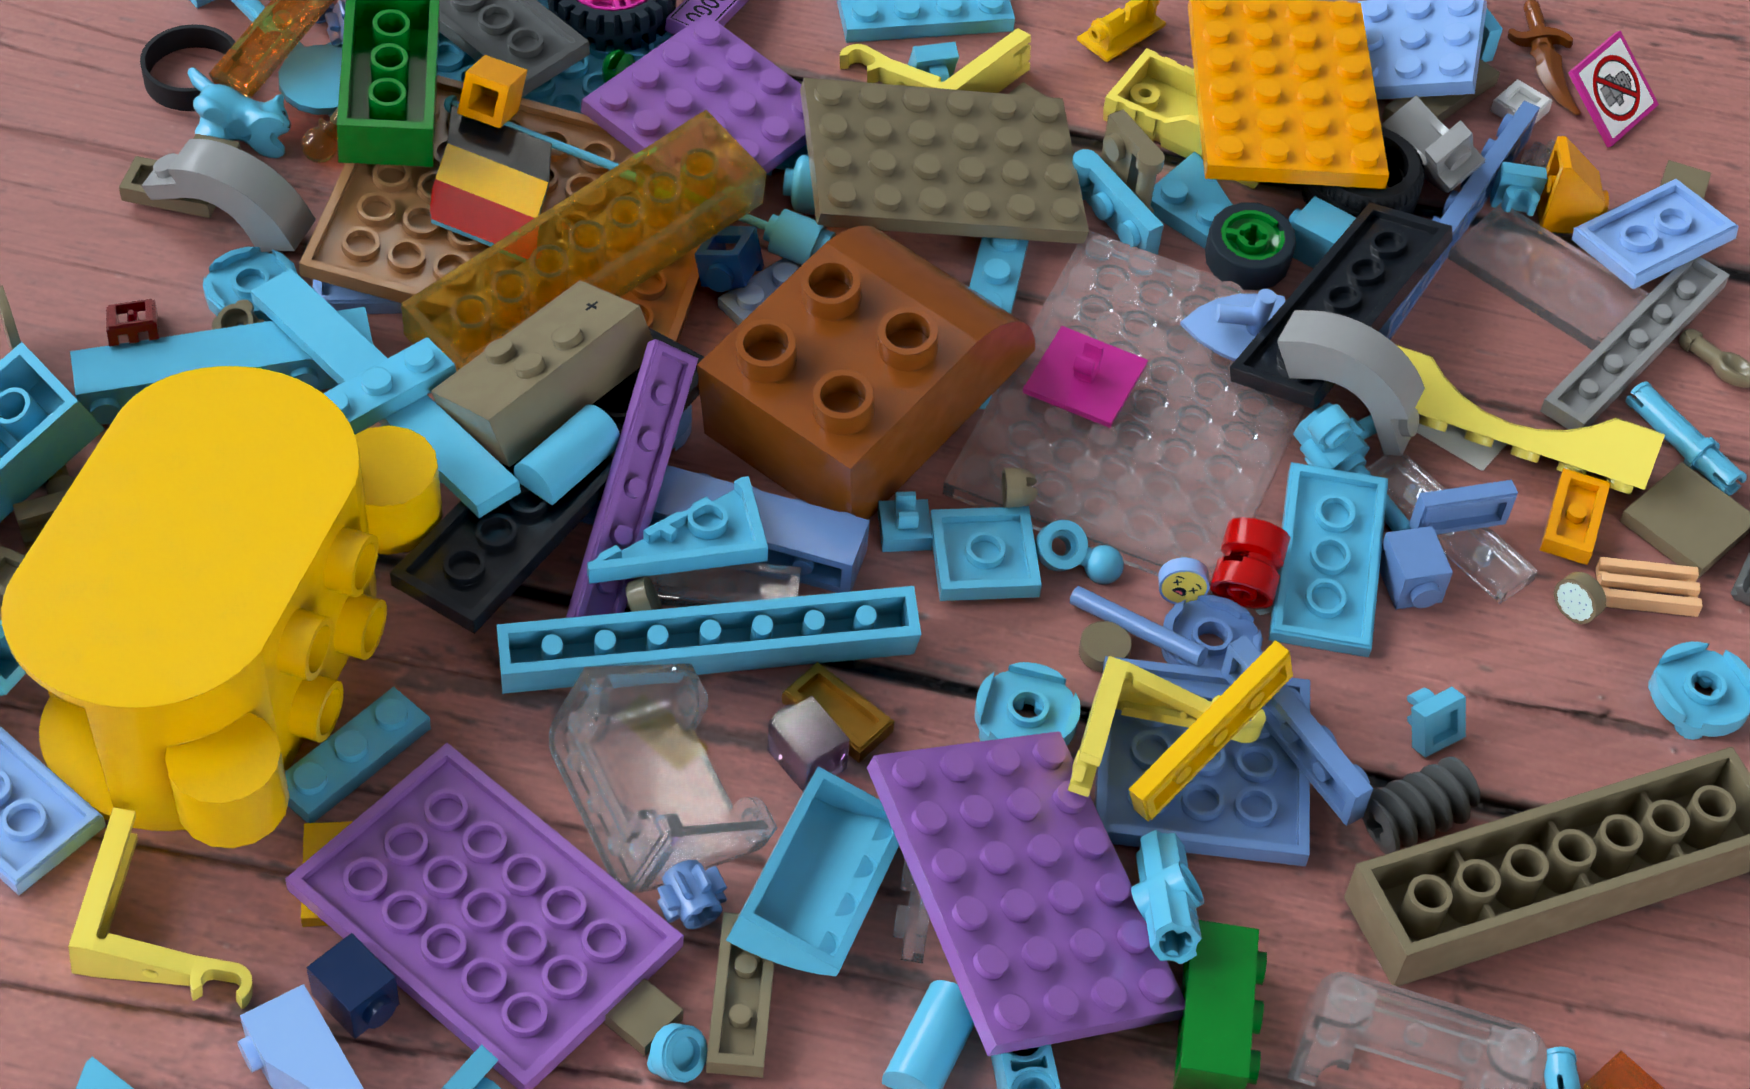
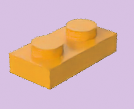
[1539,468,1611,565]

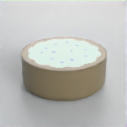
[1554,572,1606,624]

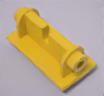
[1077,0,1166,62]

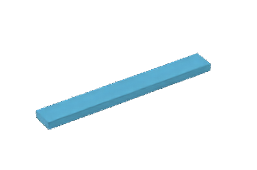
[250,268,521,518]

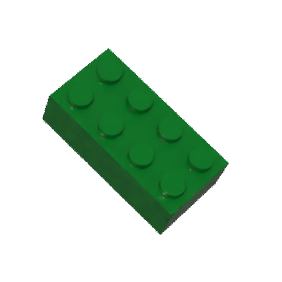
[337,0,440,167]

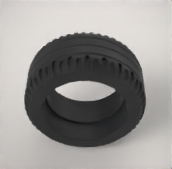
[1301,127,1425,218]

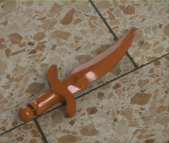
[1508,0,1581,115]

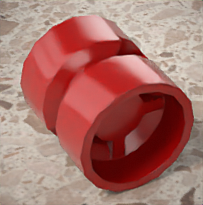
[1210,517,1291,609]

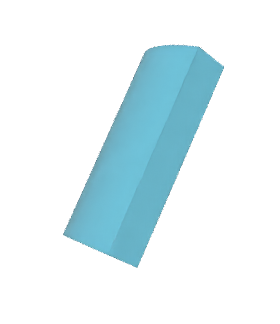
[726,766,899,977]

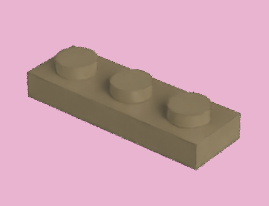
[706,912,775,1078]

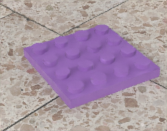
[581,13,807,214]

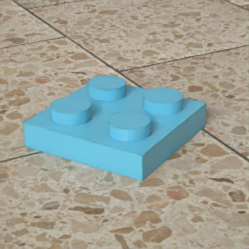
[930,506,1042,601]

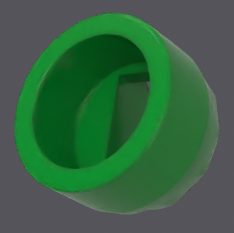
[602,50,636,83]

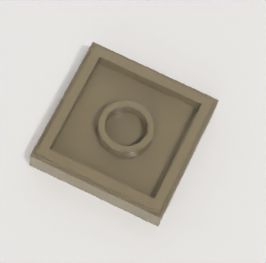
[1620,462,1750,580]

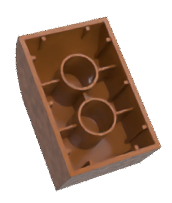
[697,225,1035,520]

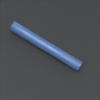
[1070,586,1208,667]

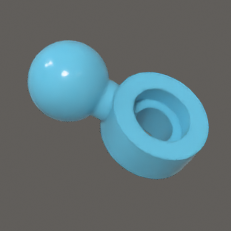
[1035,520,1124,585]

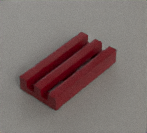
[106,299,159,347]

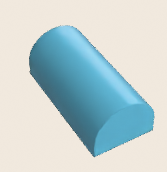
[514,404,620,505]
[882,980,974,1089]

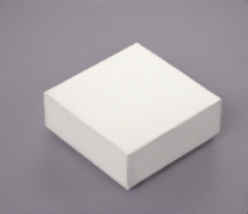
[1490,79,1553,125]

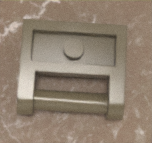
[1101,109,1165,214]

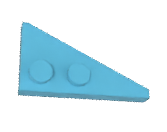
[1151,152,1233,249]
[587,476,768,584]

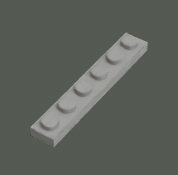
[1540,257,1730,429]

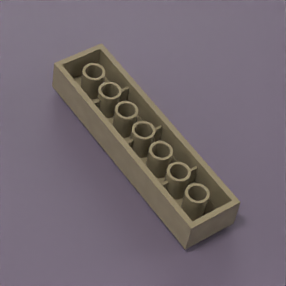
[1344,747,1750,988]

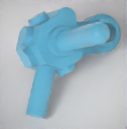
[1293,403,1411,531]

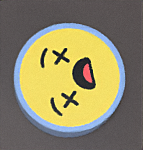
[1158,557,1210,604]

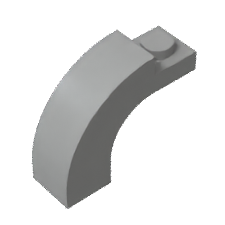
[1382,95,1486,193]
[142,139,316,252]
[1277,310,1425,456]

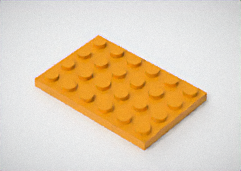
[1188,0,1389,189]

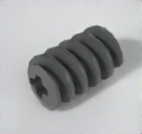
[1362,756,1481,854]

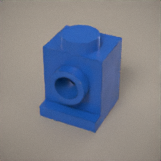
[694,226,764,292]

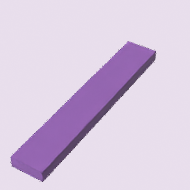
[566,339,698,618]

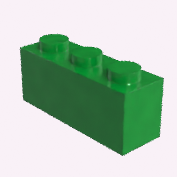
[1173,920,1267,1089]

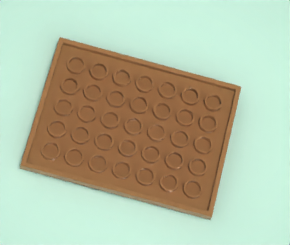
[299,75,727,342]

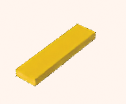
[1128,640,1293,821]

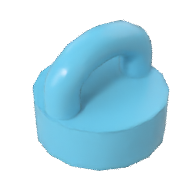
[647,1023,708,1083]

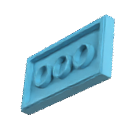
[1268,462,1389,657]

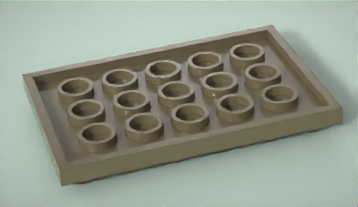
[800,78,1089,244]

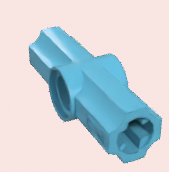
[1131,830,1204,964]

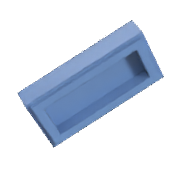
[1409,480,1518,535]

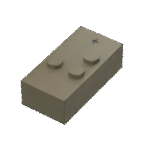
[431,280,653,467]

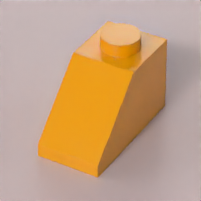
[1537,136,1609,233]

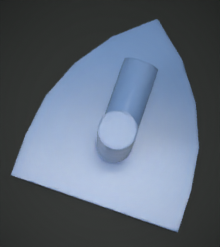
[1180,289,1285,361]

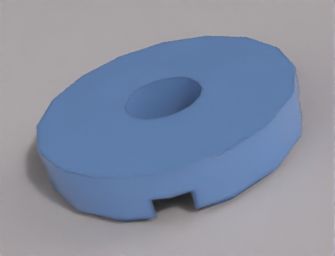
[1161,595,1263,670]

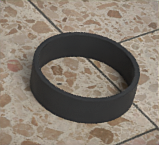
[140,24,243,111]

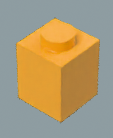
[457,55,527,128]

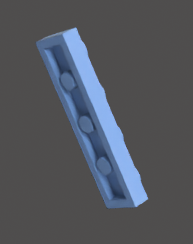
[1221,635,1373,826]

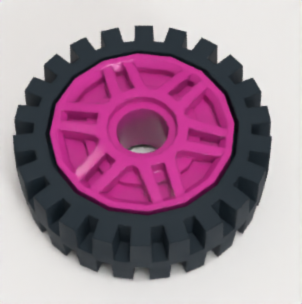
[548,0,676,52]

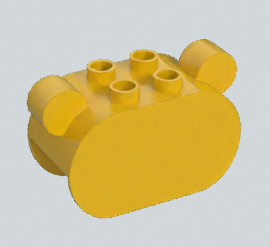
[1,366,443,848]

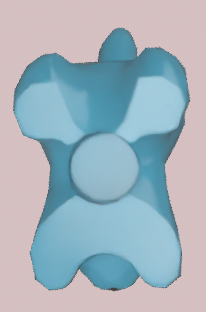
[187,67,291,158]

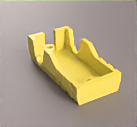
[1103,48,1259,189]

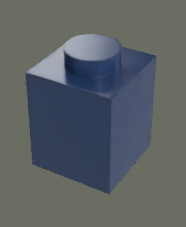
[306,933,400,1039]

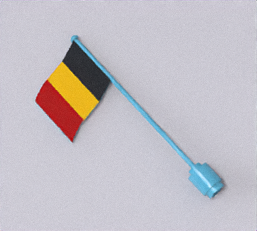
[430,95,836,265]

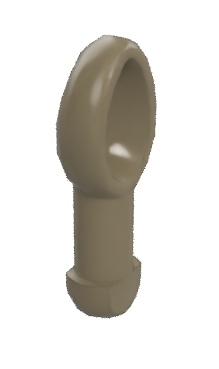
[1679,329,1750,389]

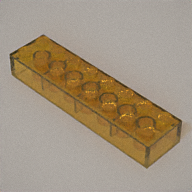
[401,110,766,372]

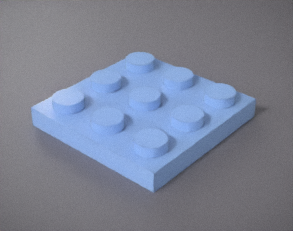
[1357,0,1487,99]

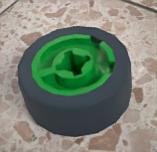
[1205,202,1296,291]

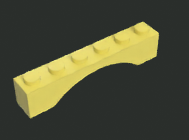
[1395,344,1665,495]

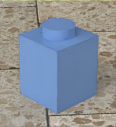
[1379,526,1453,610]

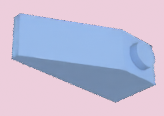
[237,984,364,1089]

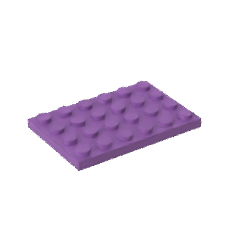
[867,731,1185,1056]
[285,743,684,1089]

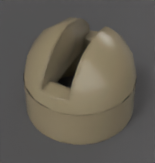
[1001,468,1038,508]

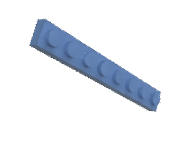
[1378,101,1540,340]

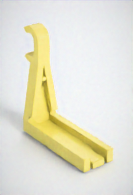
[840,28,1031,93]
[1067,656,1266,797]
[68,807,253,1009]

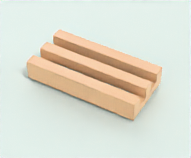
[1596,557,1703,617]

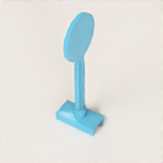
[190,0,342,115]

